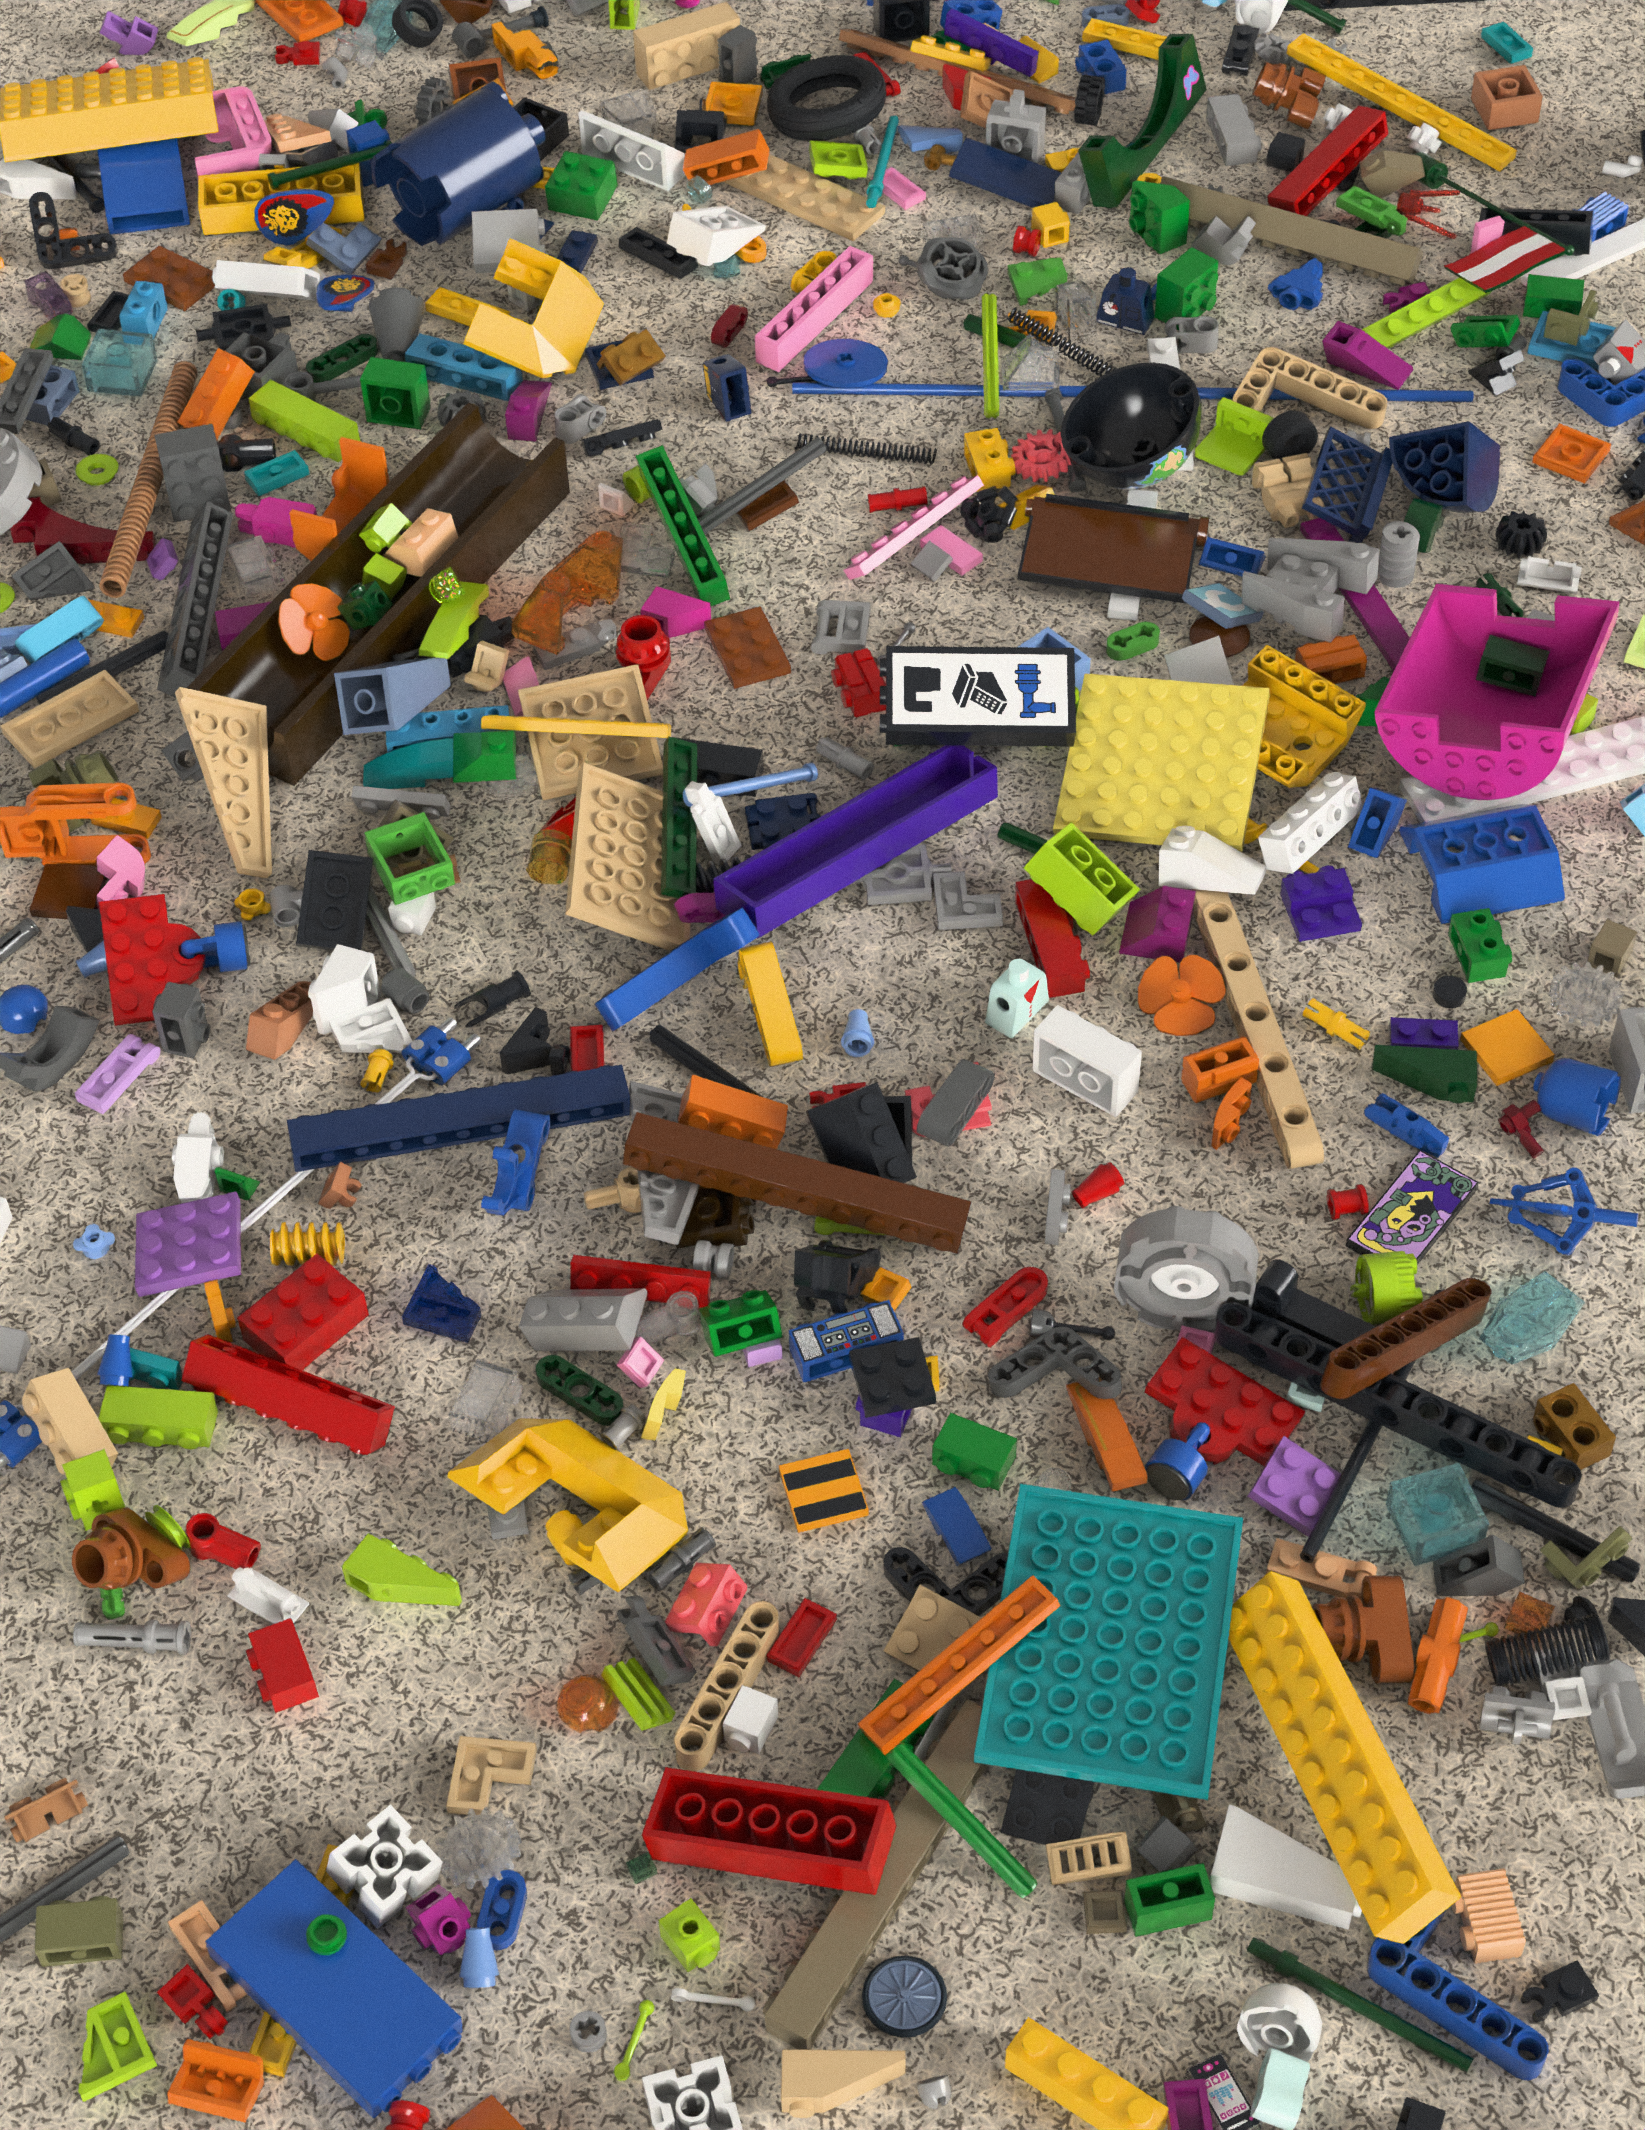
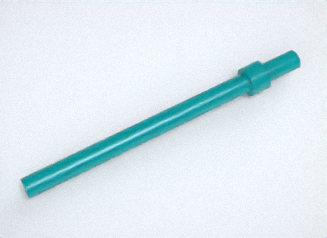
[866,115,899,208]

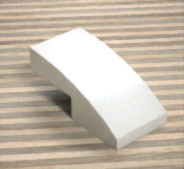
[1534,1647,1592,1720]

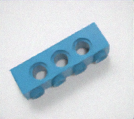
[405,333,523,401]

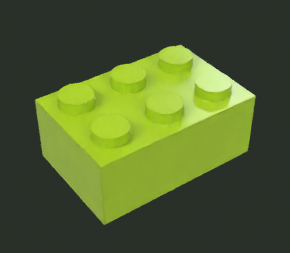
[1023,822,1140,936]

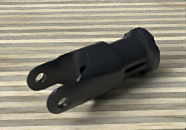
[454,970,531,1028]

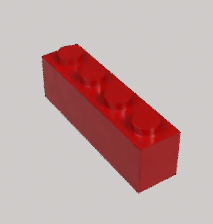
[1015,879,1090,998]

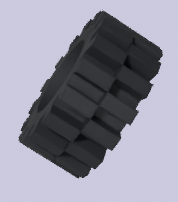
[1074,74,1105,126]

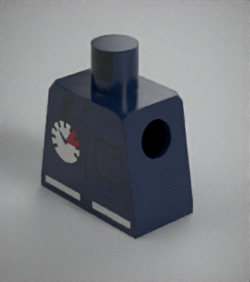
[1095,267,1155,335]

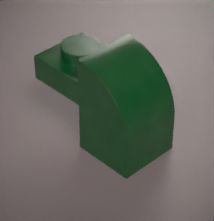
[1404,498,1445,553]

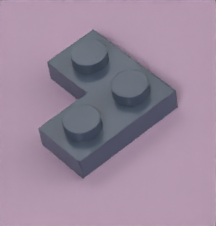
[306,222,382,275]

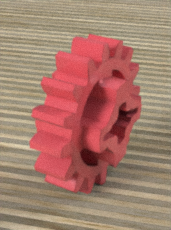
[1011,429,1072,482]

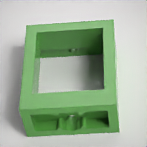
[364,812,455,905]

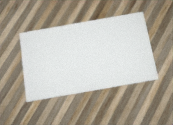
[1165,636,1234,685]

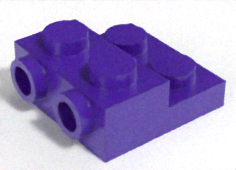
[1280,865,1362,942]

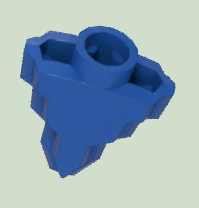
[1268,258,1323,310]

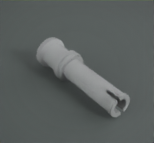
[73,1620,191,1655]

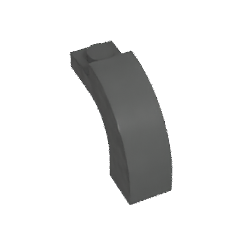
[0,1006,100,1091]

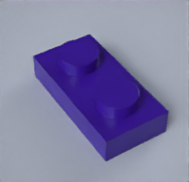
[1389,1017,1459,1050]

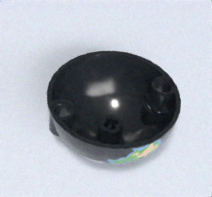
[1061,362,1202,489]

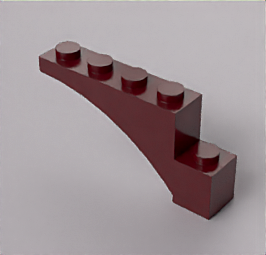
[10,497,156,564]

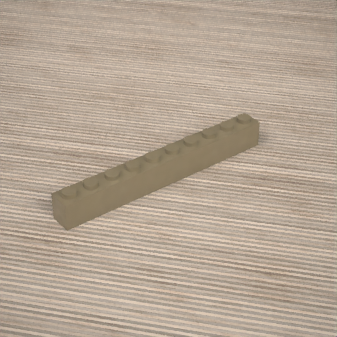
[1160,176,1424,287]
[763,1699,988,2050]

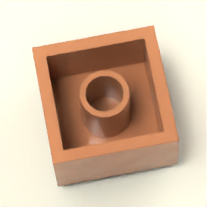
[1471,65,1543,130]

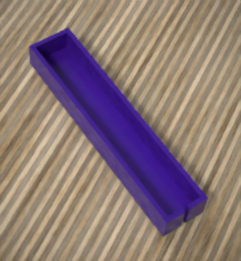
[713,745,998,939]

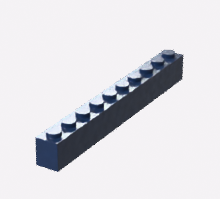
[287,1064,630,1172]

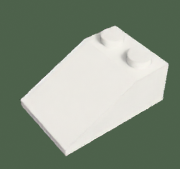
[667,205,766,266]
[1159,825,1266,895]

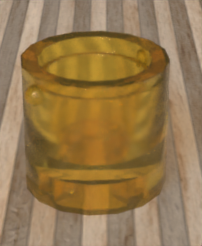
[526,829,572,885]

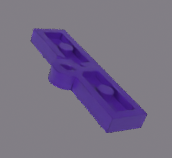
[944,8,1039,78]

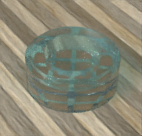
[687,176,712,204]

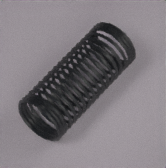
[1485,1613,1610,1687]

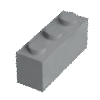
[1206,93,1262,166]

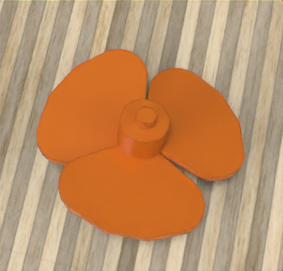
[278,584,350,661]
[1138,955,1226,1036]

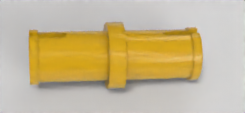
[1303,998,1370,1050]

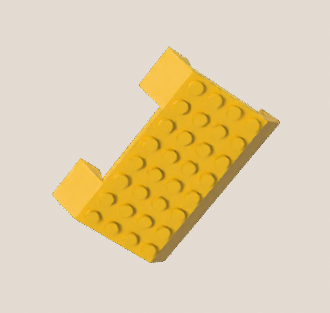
[0,57,219,162]

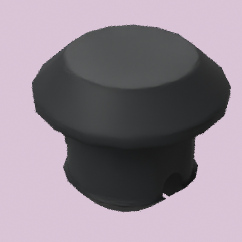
[1564,1596,1597,1629]

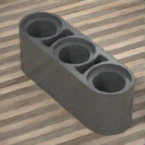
[917,1059,995,1147]

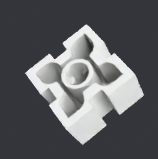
[326,1805,443,1929]
[642,2055,743,2130]

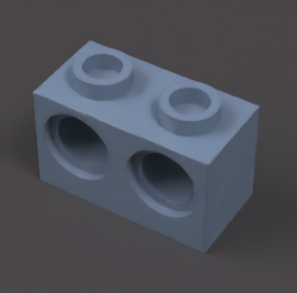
[25,365,80,426]

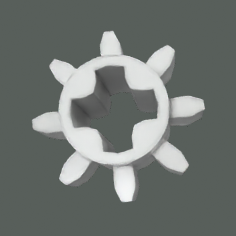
[1323,103,1353,132]
[1407,123,1442,154]

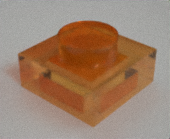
[1504,1591,1555,1644]

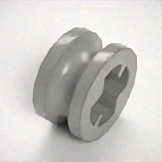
[569,2011,607,2053]

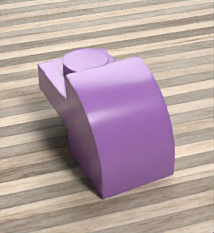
[99,11,159,55]

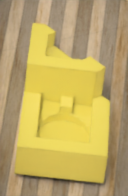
[641,1368,686,1440]

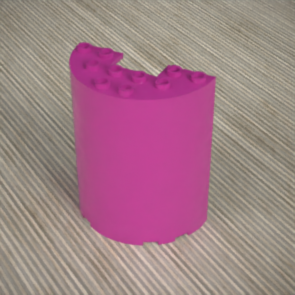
[1374,584,1620,800]

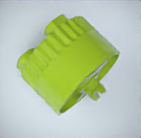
[1350,1251,1423,1325]

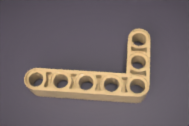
[1232,347,1388,429]

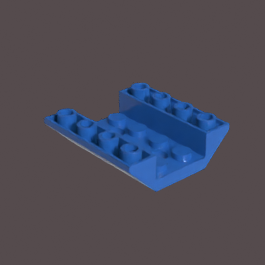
[1399,804,1565,924]

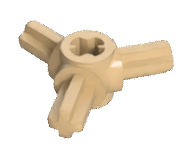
[584,1167,642,1213]

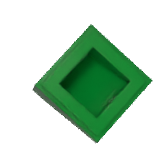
[214,1167,260,1201]

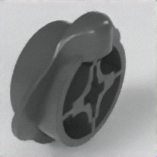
[916,237,988,300]

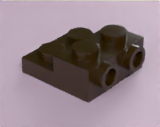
[675,1186,756,1248]

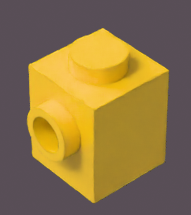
[1031,202,1070,248]

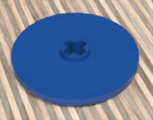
[804,339,888,388]

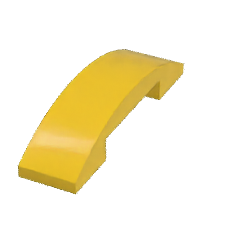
[263,226,342,269]

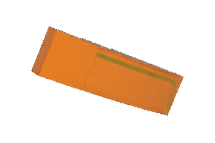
[1066,1377,1148,1492]

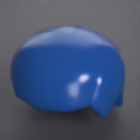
[0,984,48,1034]

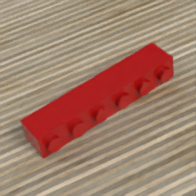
[1267,105,1389,216]
[181,1334,395,1455]

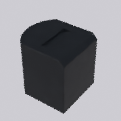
[1267,132,1305,172]

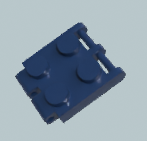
[745,793,821,850]

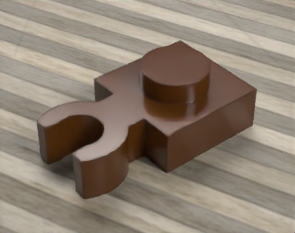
[366,238,407,279]

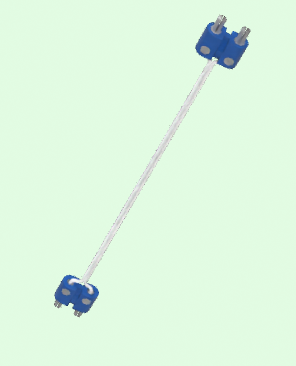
[0,1018,481,1470]

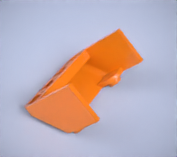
[289,437,389,561]

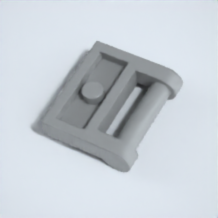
[811,600,871,654]

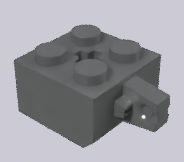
[225,332,298,398]

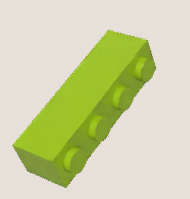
[248,379,360,463]

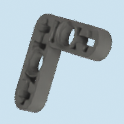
[988,1326,1122,1399]

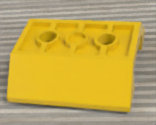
[1242,645,1366,788]

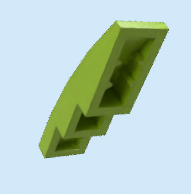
[419,581,489,659]

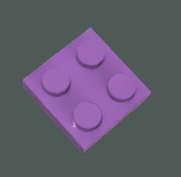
[1247,1436,1341,1536]

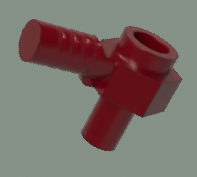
[1498,1099,1544,1159]

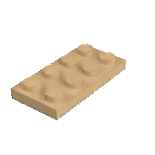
[0,670,139,769]

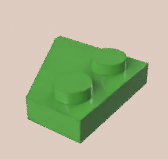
[1007,257,1067,306]

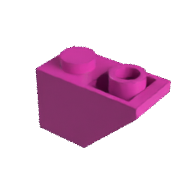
[640,586,711,638]

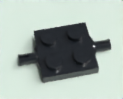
[196,303,292,351]

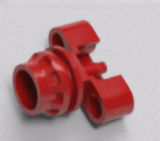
[616,615,671,701]

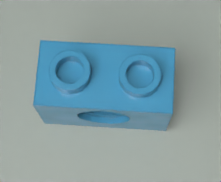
[119,281,168,344]

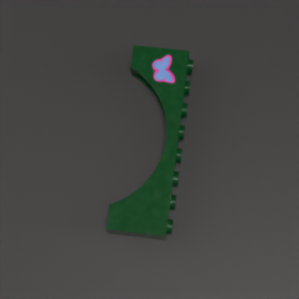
[1078,34,1207,209]

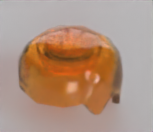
[556,1674,619,1733]

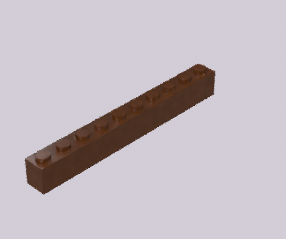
[623,1112,972,1254]

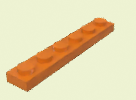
[857,1575,1060,1756]

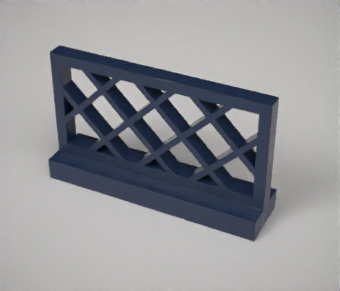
[1301,426,1393,543]

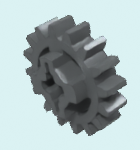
[415,77,452,127]

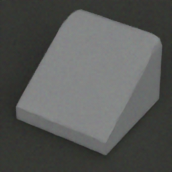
[0,1326,31,1374]

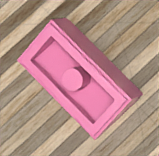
[503,656,539,717]

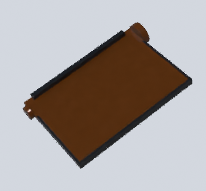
[1017,494,1209,603]

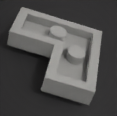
[933,871,1003,930]

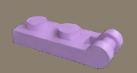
[75,1034,160,1114]

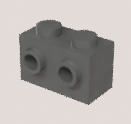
[152,982,211,1059]

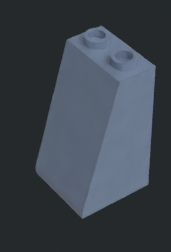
[334,657,451,735]

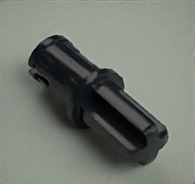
[48,417,100,456]

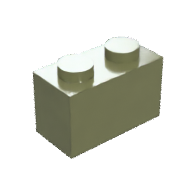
[35,1896,123,1967]

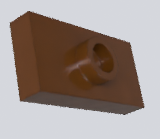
[736,480,799,531]

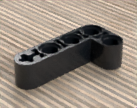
[1252,1259,1376,1348]

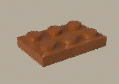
[123,245,215,311]
[704,606,791,689]

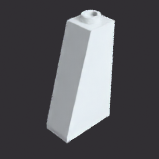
[212,260,320,301]
[1210,1805,1362,1930]

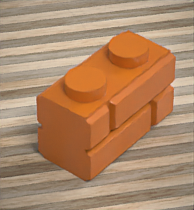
[1295,634,1367,684]
[1181,1036,1259,1103]

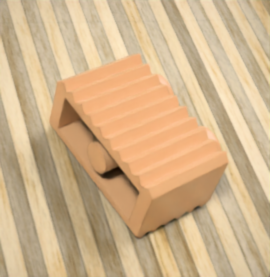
[1451,1868,1526,1964]

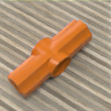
[1408,1597,1468,1714]

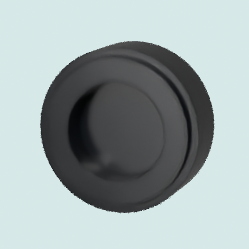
[1433,976,1467,1008]

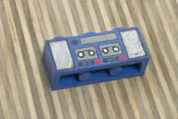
[789,1300,904,1383]

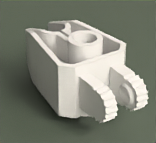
[172,1112,224,1203]

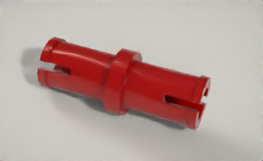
[867,486,928,513]

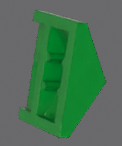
[29,313,91,360]

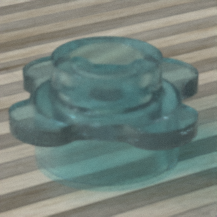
[713,255,740,278]

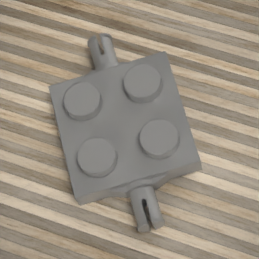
[853,844,952,905]

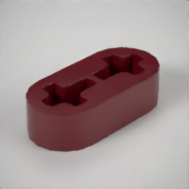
[711,303,748,348]

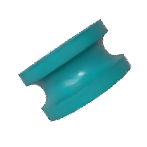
[217,289,246,311]

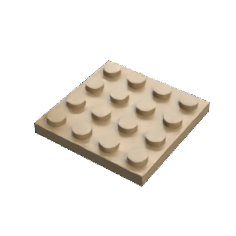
[518,664,663,800]

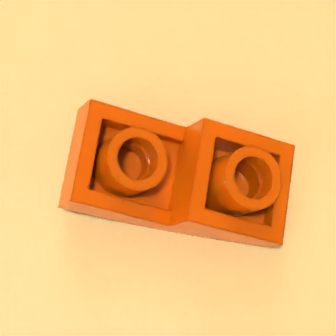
[1211,1077,1252,1150]

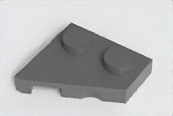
[11,541,95,601]

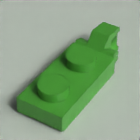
[1336,186,1407,236]

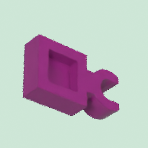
[1382,282,1431,314]

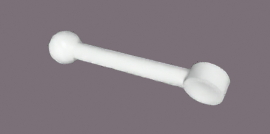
[671,1988,755,2012]

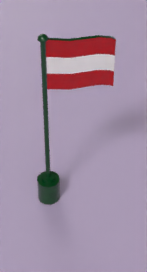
[1414,152,1575,293]

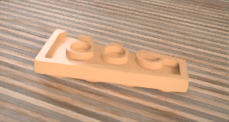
[264,114,331,153]

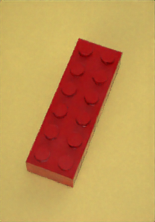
[642,1767,897,1895]

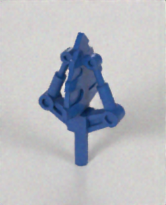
[1490,1167,1639,1255]

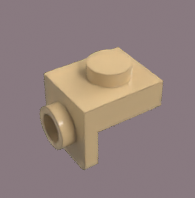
[464,641,510,692]

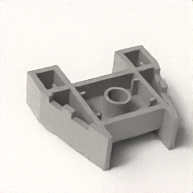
[1242,537,1379,643]

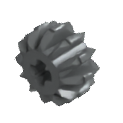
[437,390,486,427]

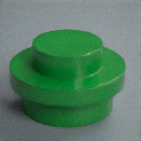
[306,1914,347,1955]

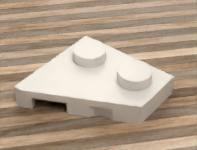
[329,998,412,1053]

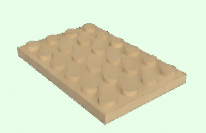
[565,763,691,951]

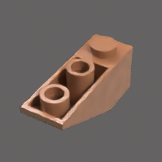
[246,981,313,1060]

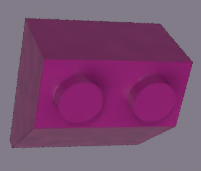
[1119,886,1196,963]

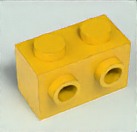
[964,428,1015,492]

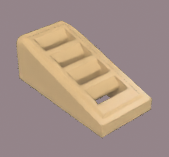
[1045,1831,1132,1885]

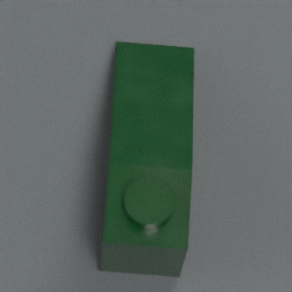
[1372,1045,1478,1103]

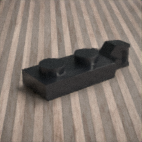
[582,419,663,457]

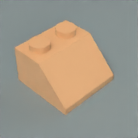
[383,508,459,577]

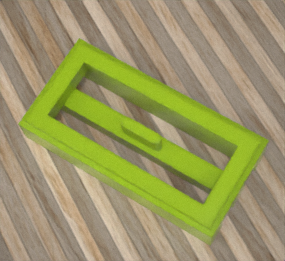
[601,1657,676,1731]

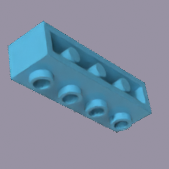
[386,705,510,752]

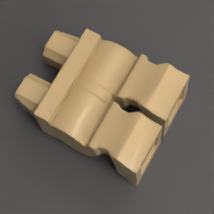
[1252,453,1325,528]

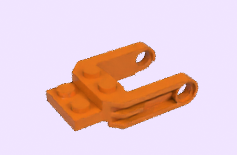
[0,783,151,866]

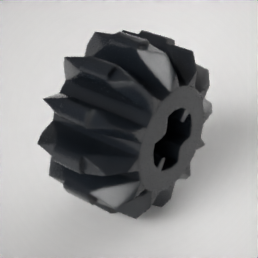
[1495,510,1547,559]

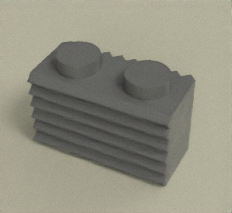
[717,25,758,84]

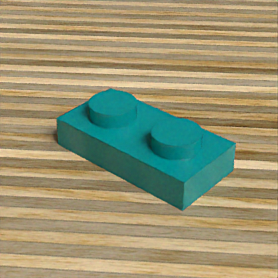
[1481,21,1533,64]
[244,450,310,497]
[129,1348,183,1390]

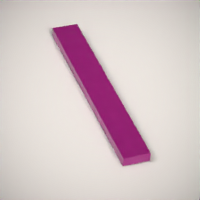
[1300,518,1410,672]

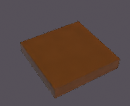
[29,863,108,919]

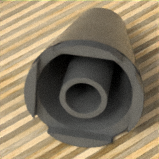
[369,287,425,362]

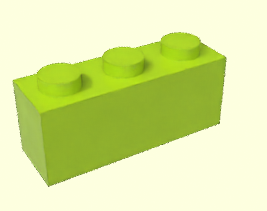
[98,1385,218,1450]

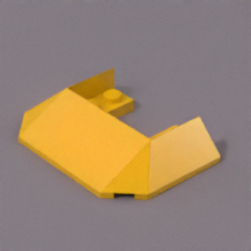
[463,238,604,378]
[447,1418,688,1592]

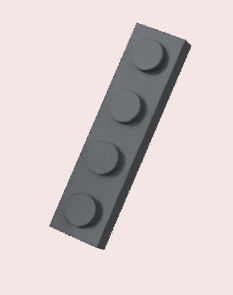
[0,348,54,434]

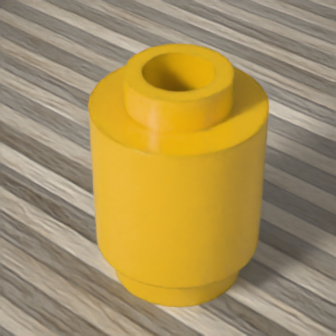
[545,1510,584,1565]

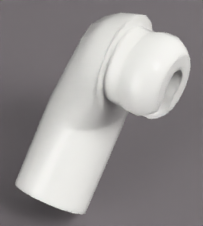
[1602,155,1643,178]

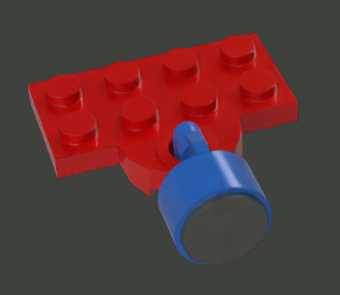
[99,894,251,1026]
[1144,1336,1305,1500]

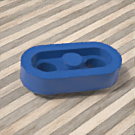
[477,1870,527,1950]

